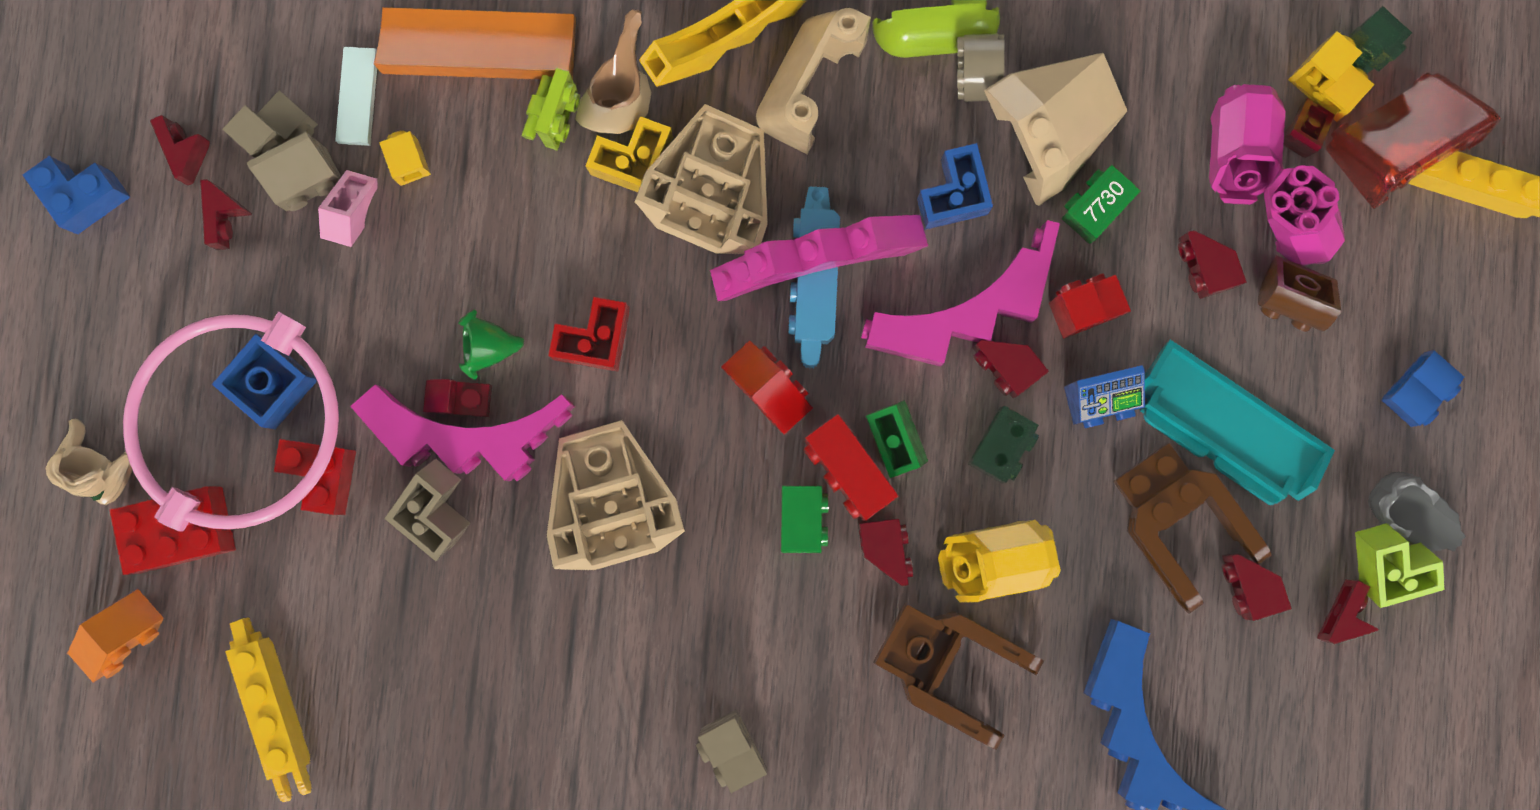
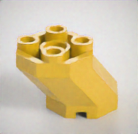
[938,520,1061,602]

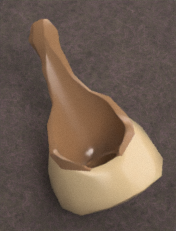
[575,9,651,134]

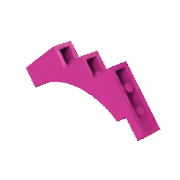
[861,220,1060,367]

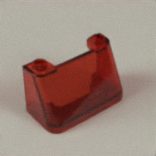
[1326,72,1502,209]

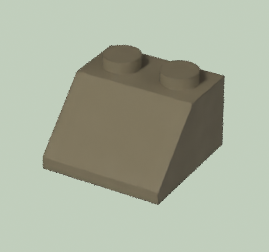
[246,132,341,211]

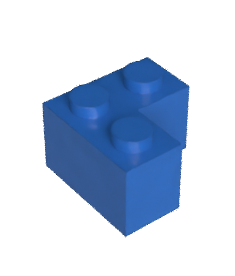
[917,143,993,230]
[22,156,130,234]

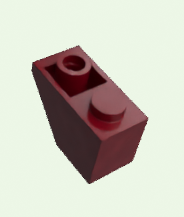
[1178,230,1247,299]
[973,340,1049,398]
[858,519,913,586]
[1222,554,1292,621]

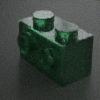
[1348,6,1412,74]
[968,405,1039,484]

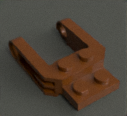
[1113,443,1272,614]
[873,603,1044,750]

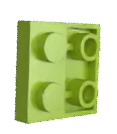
[521,68,580,151]

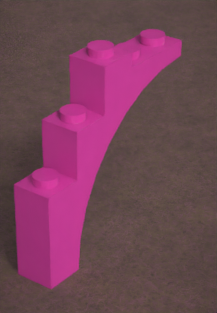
[710,215,928,301]
[350,384,575,481]

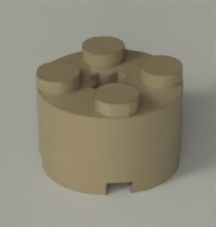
[957,34,1004,102]

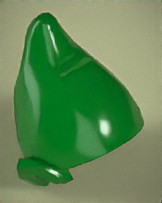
[458,309,524,380]

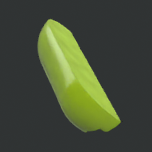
[872,3,1000,58]

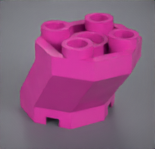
[1209,84,1286,205]
[1264,165,1345,266]

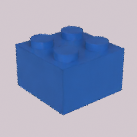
[212,334,317,430]

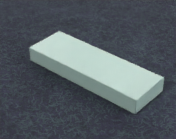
[335,47,377,146]

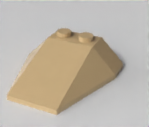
[984,53,1127,206]
[635,104,767,254]
[547,420,685,570]

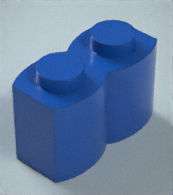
[1381,350,1464,427]

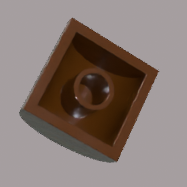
[1258,255,1341,332]

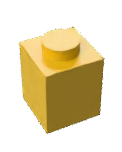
[379,131,431,186]

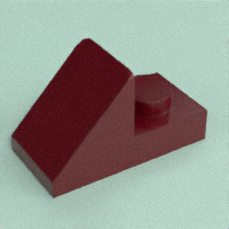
[1283,98,1335,158]
[150,115,210,186]
[200,179,252,250]
[423,379,492,418]
[1317,579,1379,644]

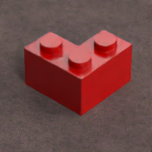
[1049,273,1131,339]
[548,297,630,372]
[721,340,813,435]
[274,439,356,515]

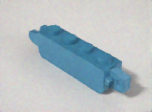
[789,187,840,369]

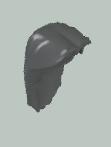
[1368,472,1466,552]

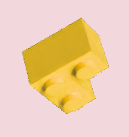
[1288,31,1375,122]
[586,116,674,192]

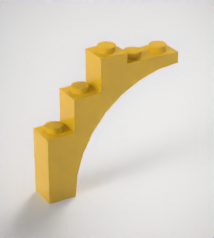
[639,0,807,87]

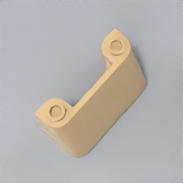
[756,8,871,155]

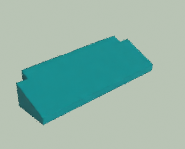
[1140,339,1335,505]

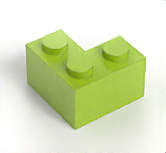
[1355,523,1445,608]

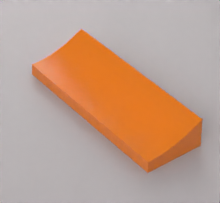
[374,8,576,79]

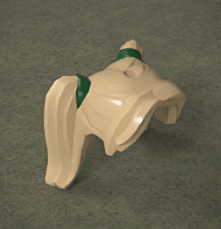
[46,419,143,505]

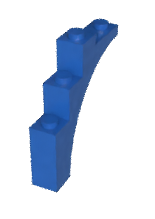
[1083,619,1227,810]

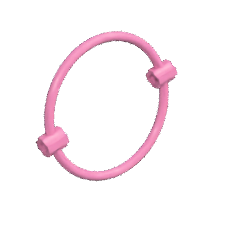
[123,311,339,531]

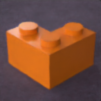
[67,589,164,683]

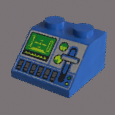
[1064,365,1145,428]

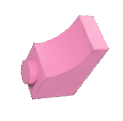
[318,170,377,247]

